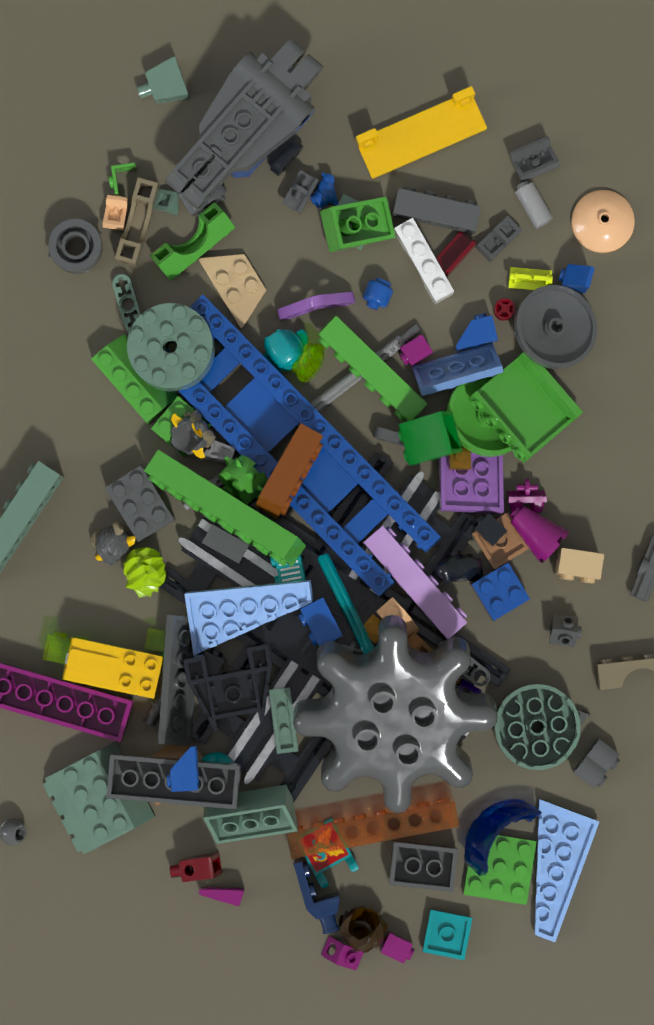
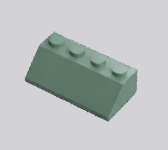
[203,785,298,844]

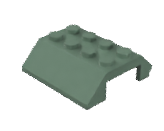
[43,741,155,854]

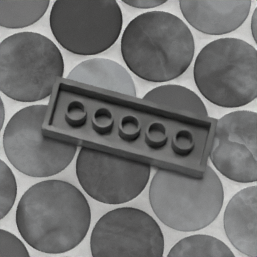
[106,753,241,809]

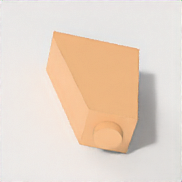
[376,597,420,638]

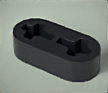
[270,140,304,177]

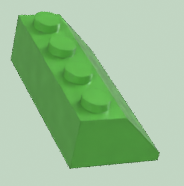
[91,334,180,425]

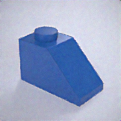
[559,264,595,294]
[455,313,498,352]
[167,745,199,792]

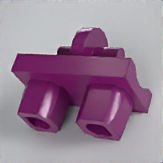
[507,478,547,513]

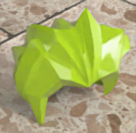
[123,547,166,598]

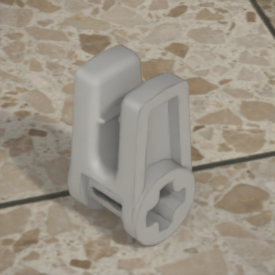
[203,440,239,465]

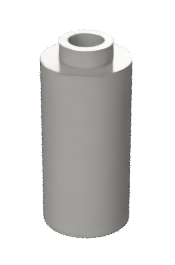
[515,181,554,229]

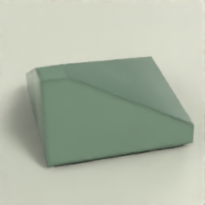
[154,188,178,216]

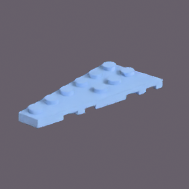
[184,580,313,655]
[534,799,599,942]

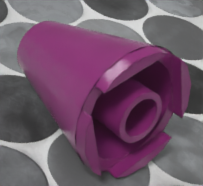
[510,506,569,564]

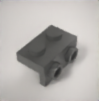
[510,136,560,183]

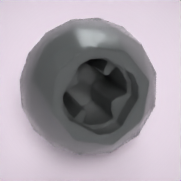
[0,819,26,846]

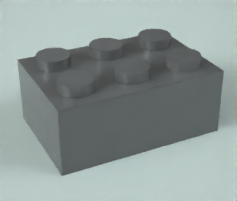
[105,465,176,543]
[389,840,458,892]

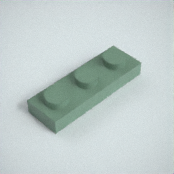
[269,687,298,754]

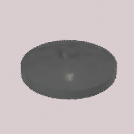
[514,285,597,369]

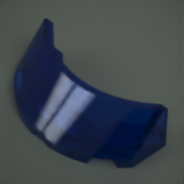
[464,799,542,876]

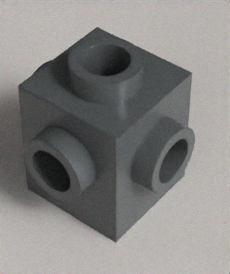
[549,614,582,647]

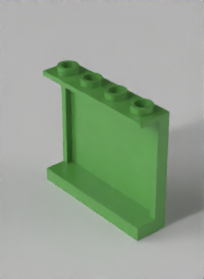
[469,352,583,463]

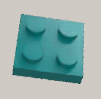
[422,909,473,960]

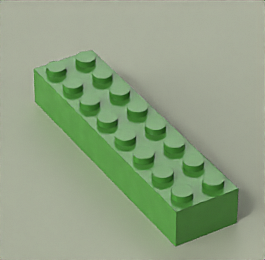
[144,450,306,567]

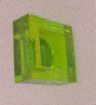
[145,628,166,652]

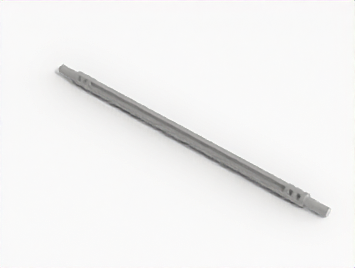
[182,324,421,510]

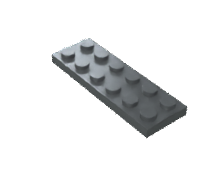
[158,615,195,746]

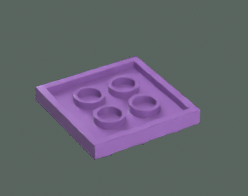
[439,452,504,514]

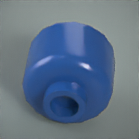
[362,277,393,310]

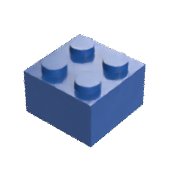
[471,563,530,621]
[298,598,343,646]

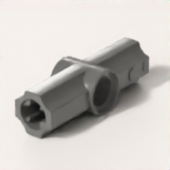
[630,536,654,602]

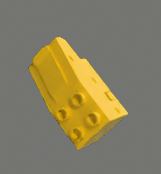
[62,637,163,699]

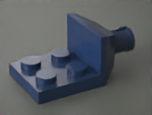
[293,858,340,934]

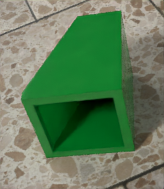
[398,411,463,466]

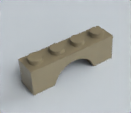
[115,178,160,268]
[595,654,654,690]

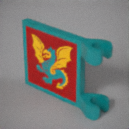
[295,818,359,889]

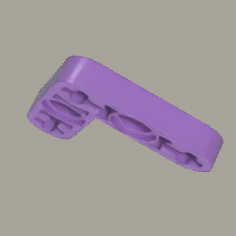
[277,292,356,321]

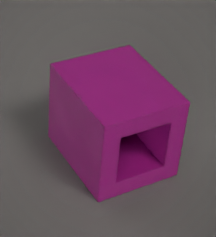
[399,334,433,367]
[380,931,415,964]

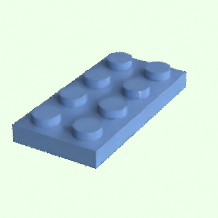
[412,343,504,396]

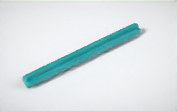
[317,553,374,654]

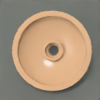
[571,190,635,253]

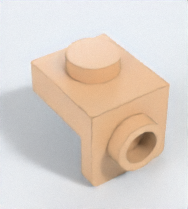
[103,195,128,231]

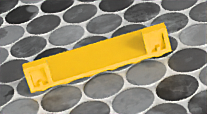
[355,86,487,179]

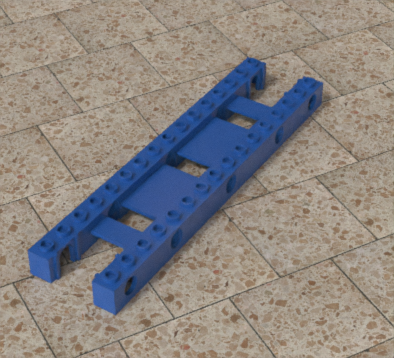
[166,295,441,597]

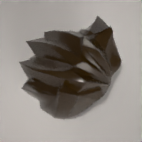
[338,906,388,953]

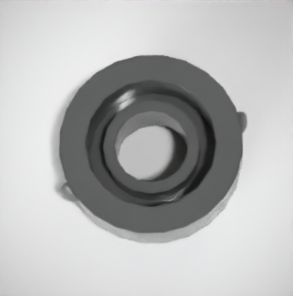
[48,219,103,274]

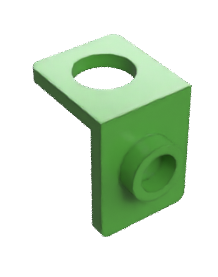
[109,163,137,196]

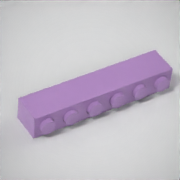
[363,526,467,639]

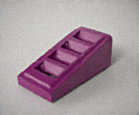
[199,887,245,906]

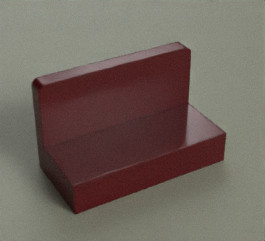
[436,231,477,277]

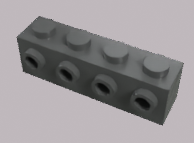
[393,186,481,235]

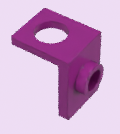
[321,936,363,971]

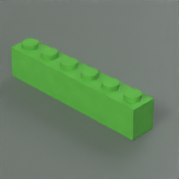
[317,316,427,422]

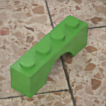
[149,202,235,281]

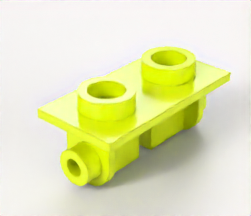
[508,267,553,290]

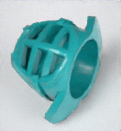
[263,329,309,372]

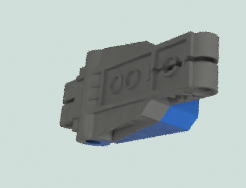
[165,38,324,210]

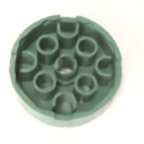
[127,303,215,392]
[493,684,581,770]

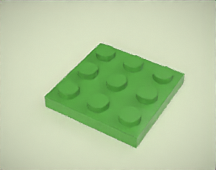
[463,831,537,905]

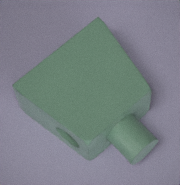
[136,56,189,104]

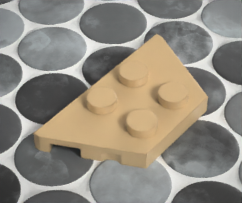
[198,254,266,329]

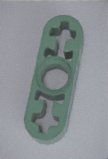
[112,274,141,332]

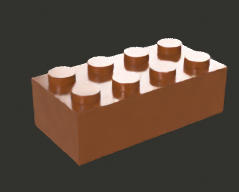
[255,423,324,519]

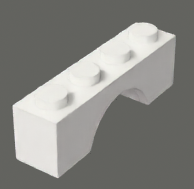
[394,218,454,305]

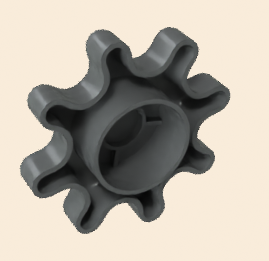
[293,615,498,813]

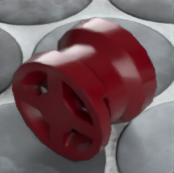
[493,298,516,321]

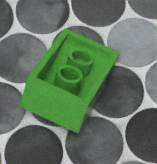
[320,197,396,253]

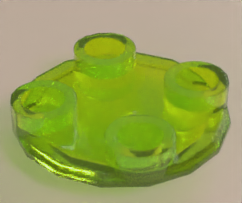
[292,342,325,383]

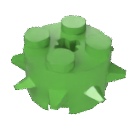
[218,455,268,505]

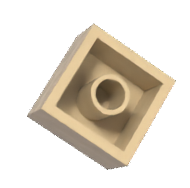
[554,548,604,584]

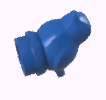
[310,172,339,210]

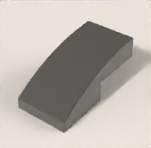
[475,216,522,262]

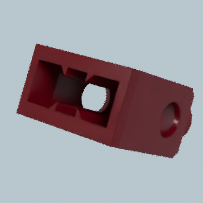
[170,852,222,882]

